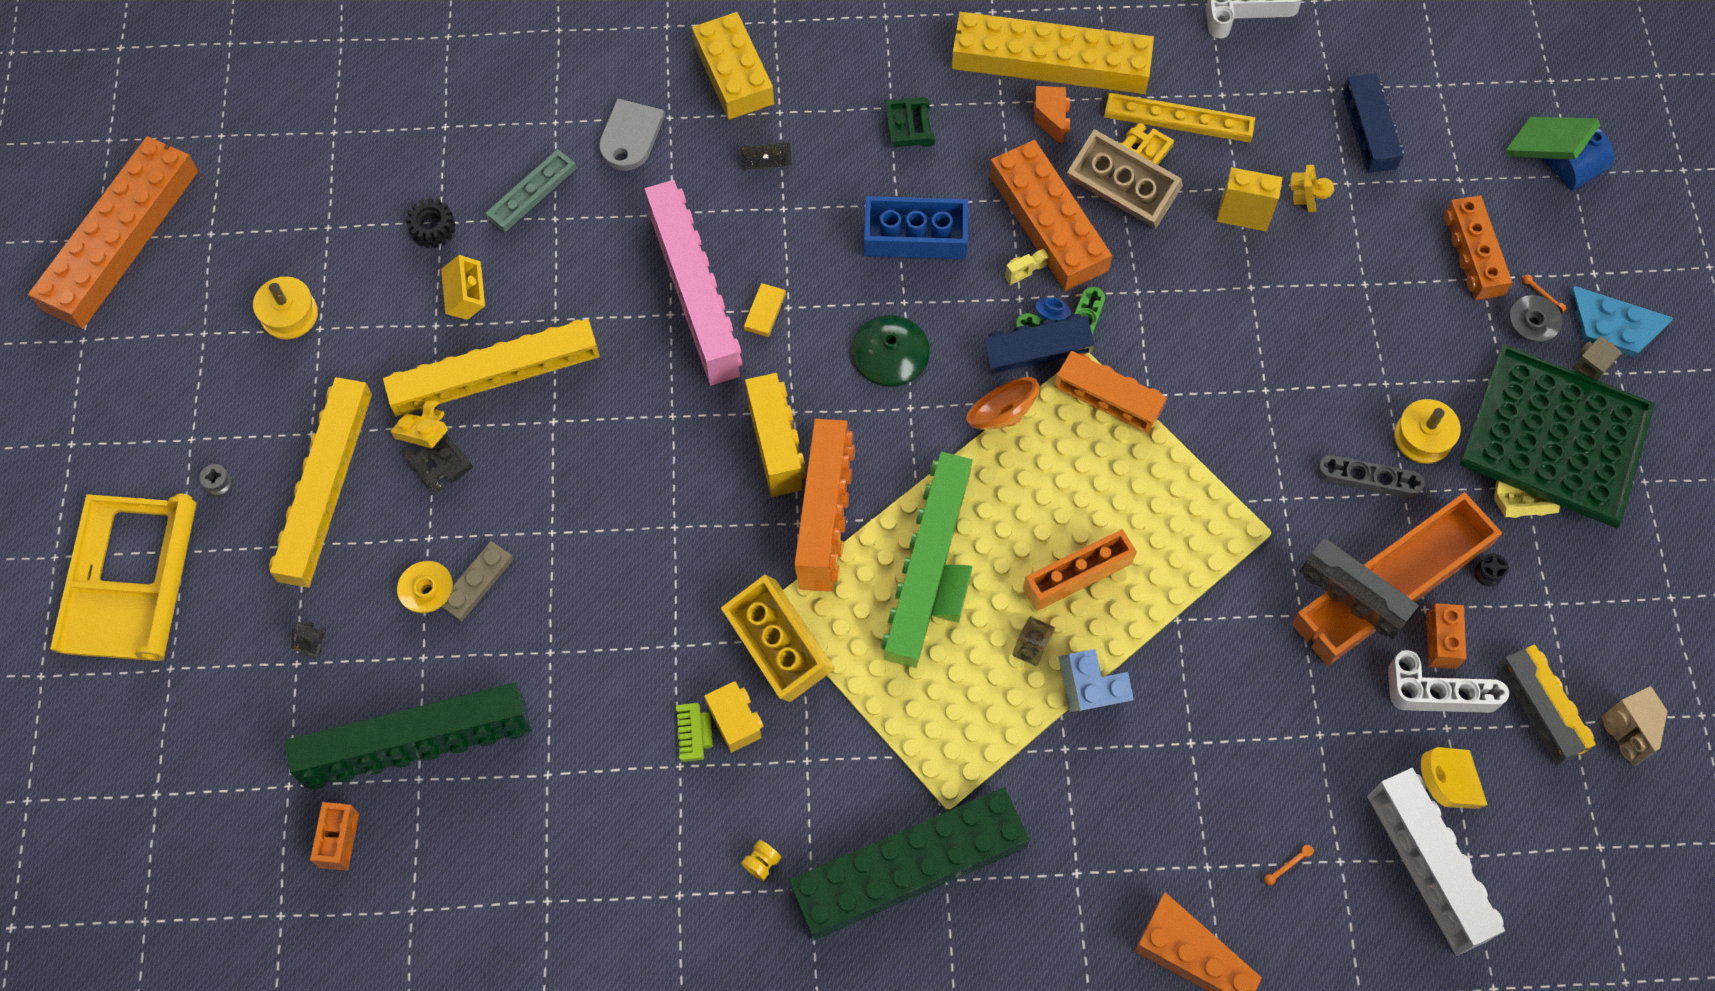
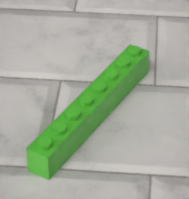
[880,452,973,668]

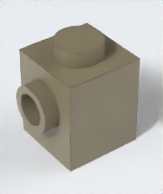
[1573,336,1622,380]

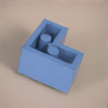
[1058,649,1134,712]

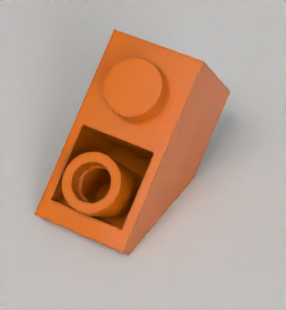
[1034,86,1070,143]

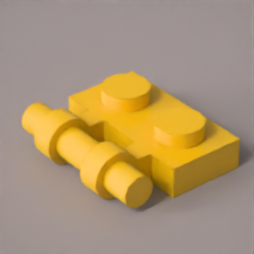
[1120,123,1174,165]

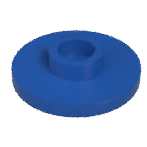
[1035,297,1071,322]

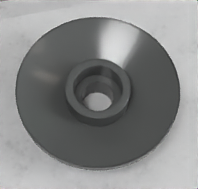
[1509,295,1563,342]

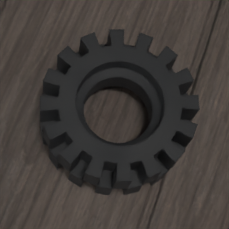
[406,198,456,248]

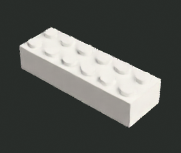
[1367,768,1505,956]

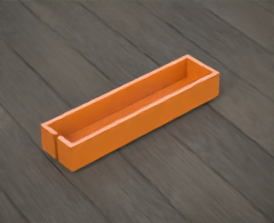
[28,136,199,330]
[1291,492,1502,666]

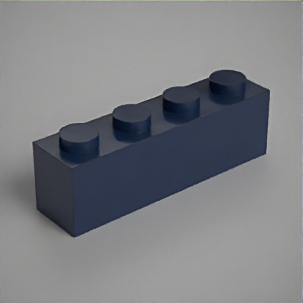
[1342,73,1404,173]
[984,314,1095,374]

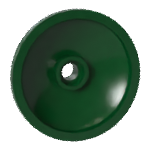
[852,315,930,387]

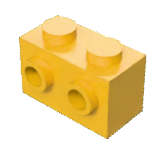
[441,255,485,320]
[704,681,763,753]

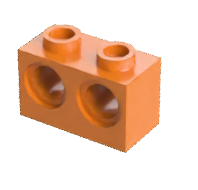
[1426,603,1466,669]
[310,802,360,871]

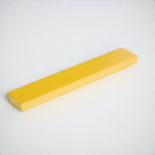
[1104,93,1255,143]

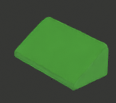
[932,565,973,623]

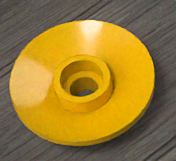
[397,561,453,613]

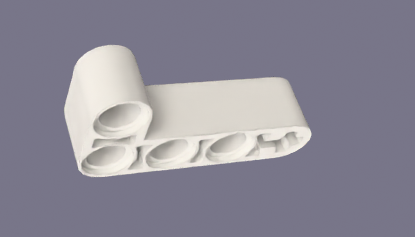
[1206,0,1302,39]
[1388,650,1509,713]

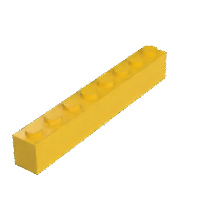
[383,319,600,417]
[269,377,372,588]

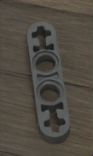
[1317,455,1425,498]

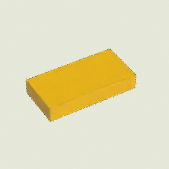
[744,283,786,338]

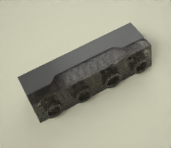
[1299,537,1419,640]

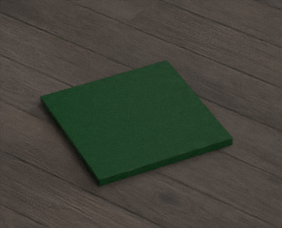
[1459,343,1655,529]

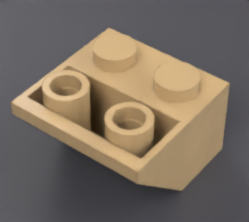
[1601,686,1667,767]

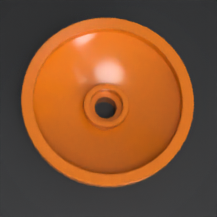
[966,377,1040,430]

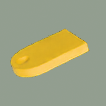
[1421,747,1487,809]

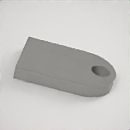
[600,99,665,171]

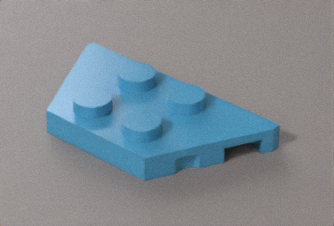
[1570,286,1673,357]

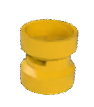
[741,840,782,881]

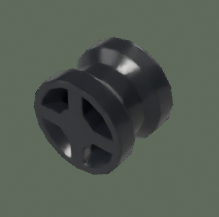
[1474,553,1509,587]

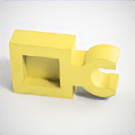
[1005,249,1049,285]

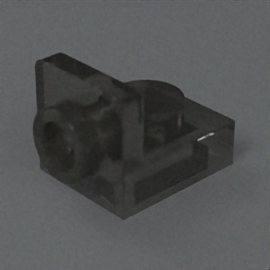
[1012,616,1056,666]

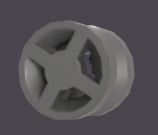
[199,464,233,497]

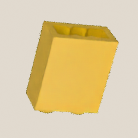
[1217,167,1283,232]

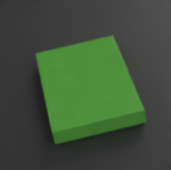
[1506,117,1600,159]

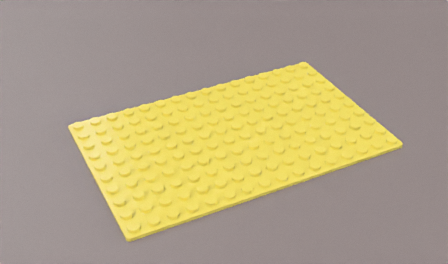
[783,353,1271,811]

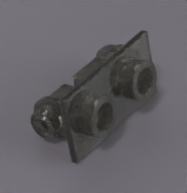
[740,141,792,170]

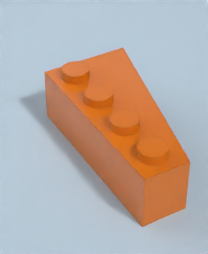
[1134,892,1262,991]

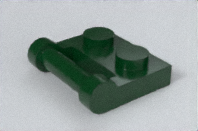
[885,97,935,148]

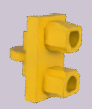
[1291,165,1334,212]

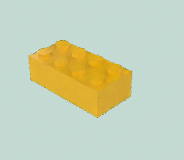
[692,12,774,120]
[745,373,806,497]
[721,575,835,702]

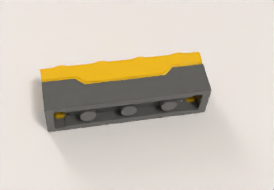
[1497,644,1596,765]

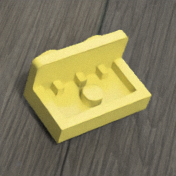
[1494,481,1560,518]

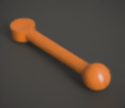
[1522,274,1567,314]
[1264,845,1314,885]

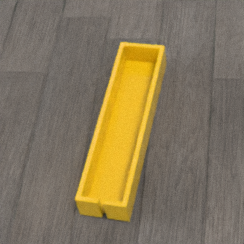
[952,12,1154,94]

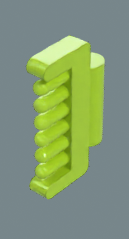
[676,703,713,762]

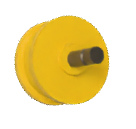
[253,277,318,340]
[1394,399,1461,464]

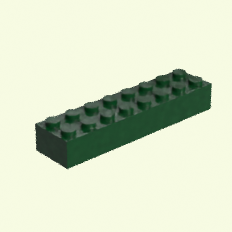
[285,682,531,789]
[789,787,1030,941]

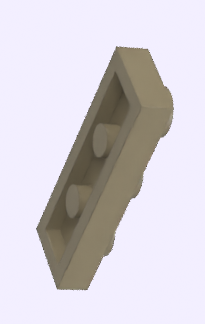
[440,541,514,623]

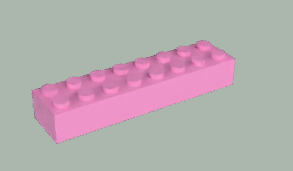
[644,180,743,386]

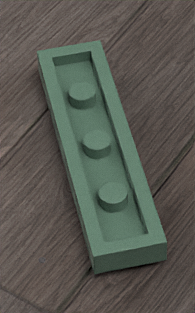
[485,149,577,233]

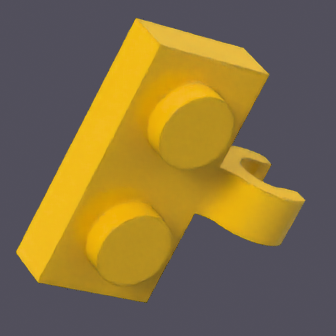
[390,400,448,448]

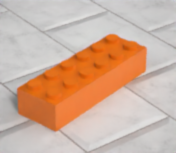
[989,140,1112,292]
[795,419,855,592]

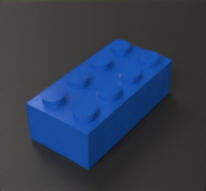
[864,196,968,259]

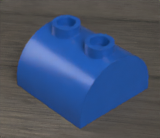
[1542,129,1614,191]

